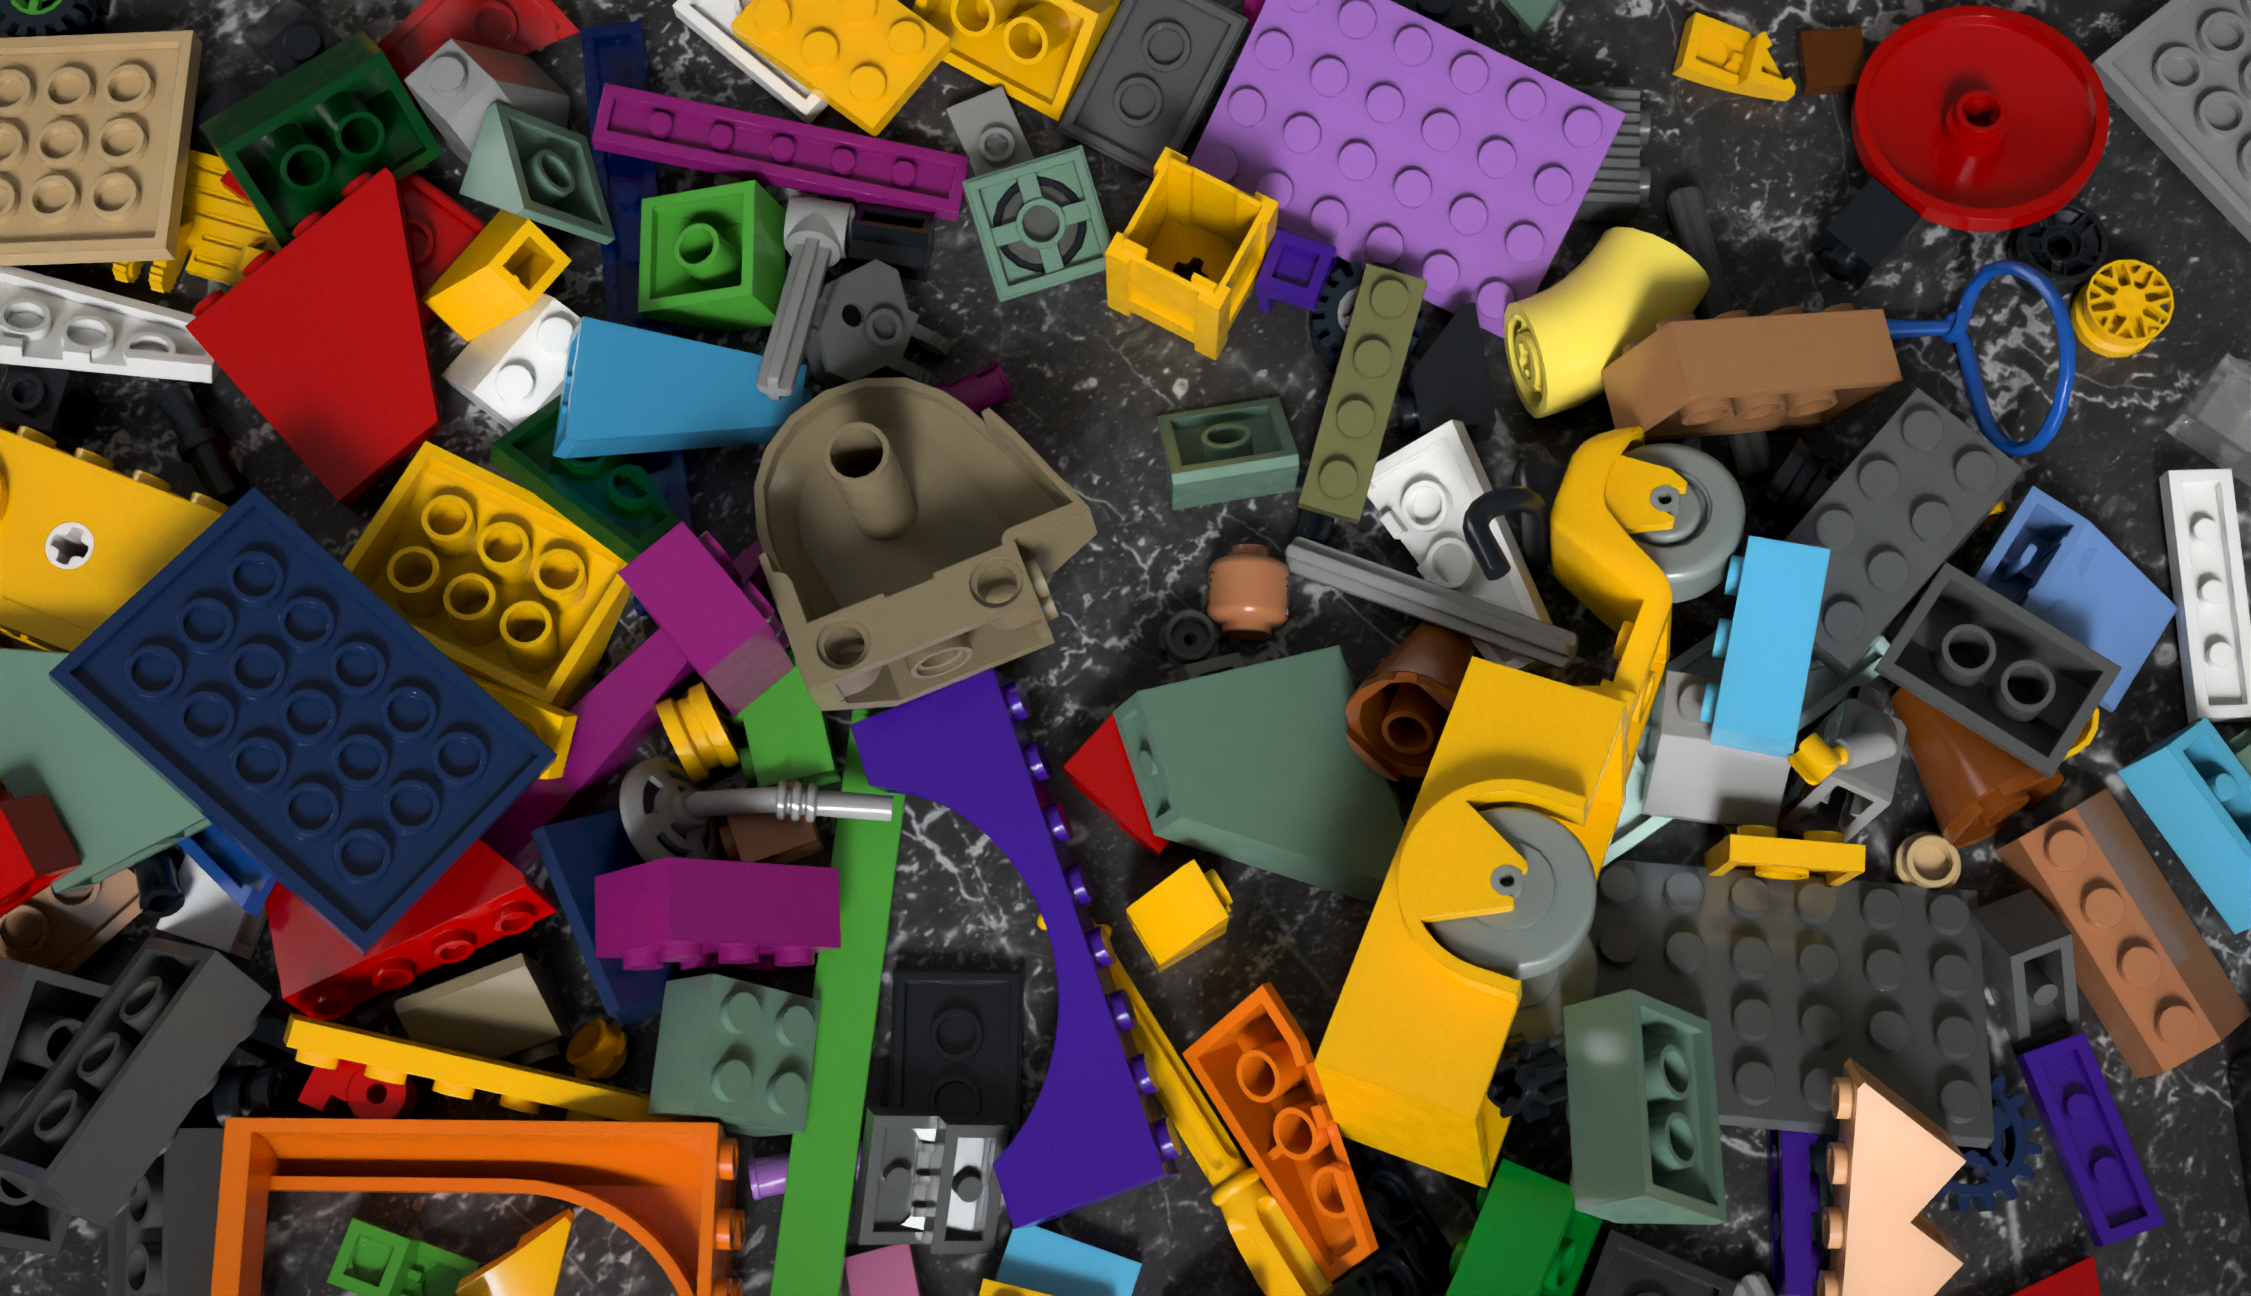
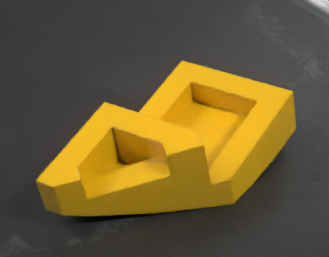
[1672,12,1796,102]
[455,1208,574,1296]

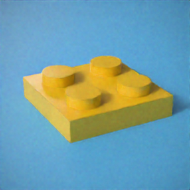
[1703,825,1866,886]

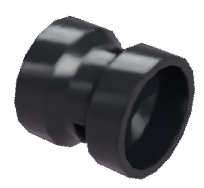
[212,1060,310,1128]

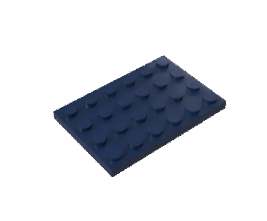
[48,486,557,957]

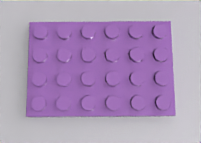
[1189,0,1627,339]

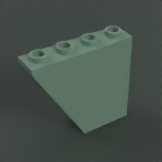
[1112,645,1405,904]
[0,647,214,894]

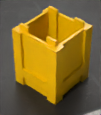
[1105,146,1279,361]

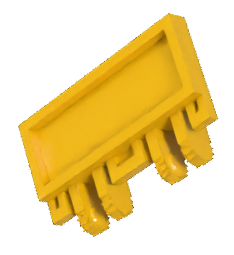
[112,149,282,293]

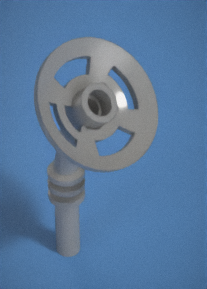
[619,759,893,863]

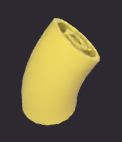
[1503,227,1711,418]

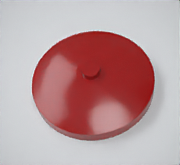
[1851,6,2109,232]

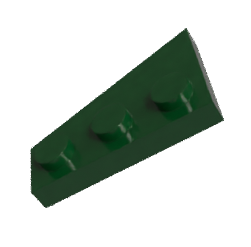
[489,393,682,564]

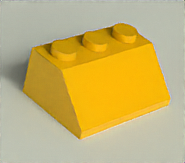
[912,0,1123,121]

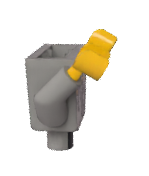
[1724,686,1907,843]

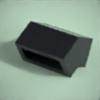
[848,203,935,282]

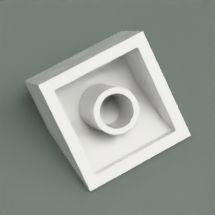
[441,293,581,431]

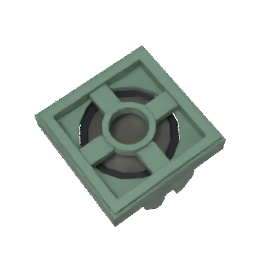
[961,145,1111,303]

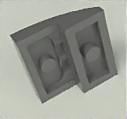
[851,1107,1010,1254]

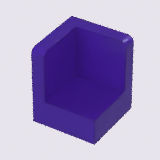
[1255,229,1337,314]

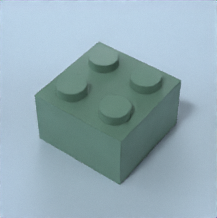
[647,973,821,1137]

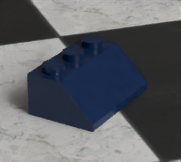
[531,809,707,1027]

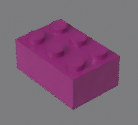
[617,521,795,717]
[594,857,841,975]

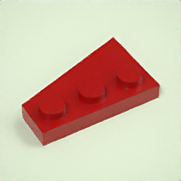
[377,0,580,103]

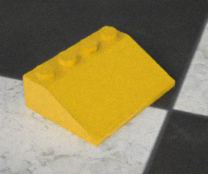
[342,441,631,711]

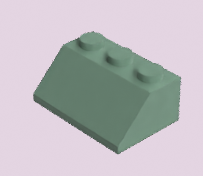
[1562,989,1728,1225]

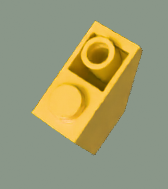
[420,209,572,342]
[1126,859,1233,973]

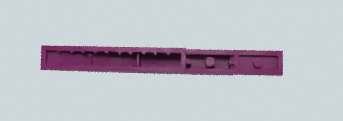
[352,539,767,1010]

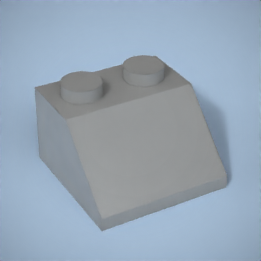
[1641,670,1795,827]

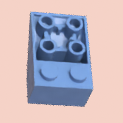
[1967,486,2178,712]

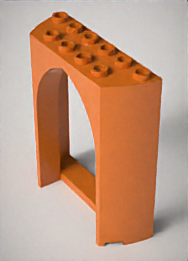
[210,1117,746,1296]

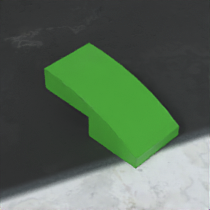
[327,1218,487,1296]

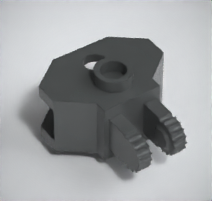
[803,259,951,389]

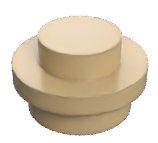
[1893,831,1961,889]

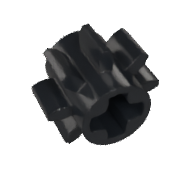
[1487,1032,1569,1123]

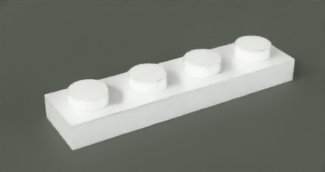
[2159,469,2251,724]

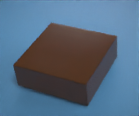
[1796,28,1866,96]

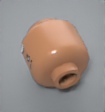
[1206,544,1290,641]

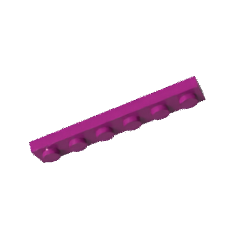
[592,83,970,222]

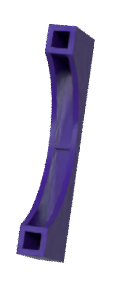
[850,668,1182,1229]

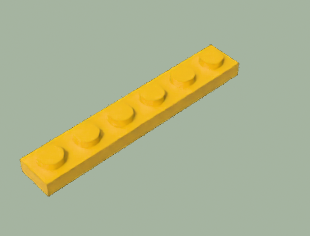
[283,1013,681,1122]

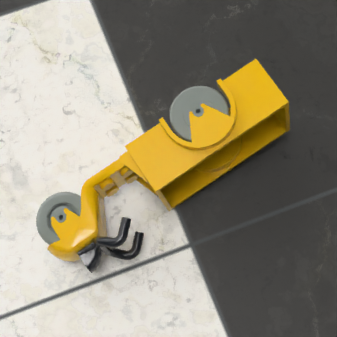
[1314,426,1746,1188]

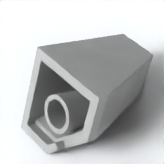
[404,38,572,166]

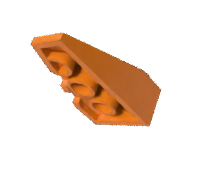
[1182,981,1379,1284]

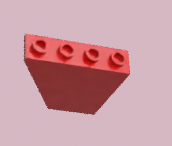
[185,167,444,508]
[265,839,557,1020]

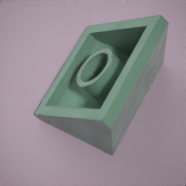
[459,102,615,245]
[1157,397,1300,510]

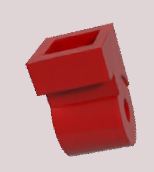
[297,1058,418,1119]

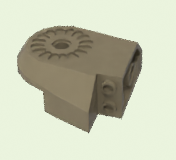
[754,377,1098,711]

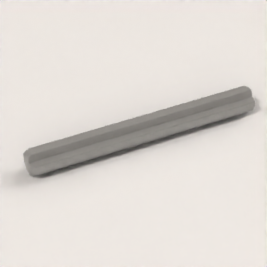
[1284,537,1579,670]

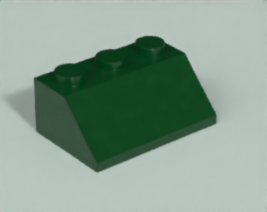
[199,30,443,249]

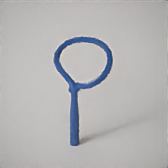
[1885,260,2075,457]

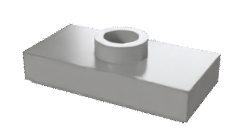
[946,86,1043,202]

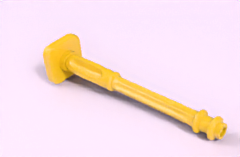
[1037,902,1335,1296]

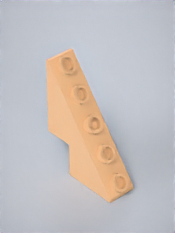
[1817,1057,1966,1296]

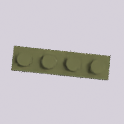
[1297,263,1428,524]

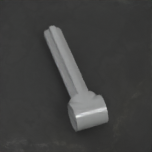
[756,195,856,401]

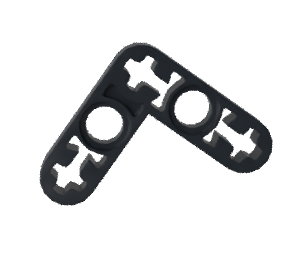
[1319,1136,1453,1296]

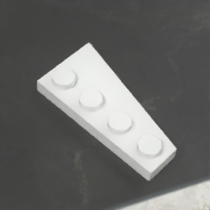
[0,266,221,383]
[1367,419,1553,672]

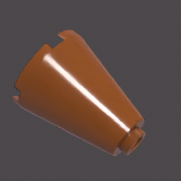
[1345,621,1477,785]
[1890,683,2064,848]

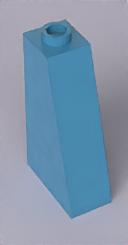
[553,316,812,459]

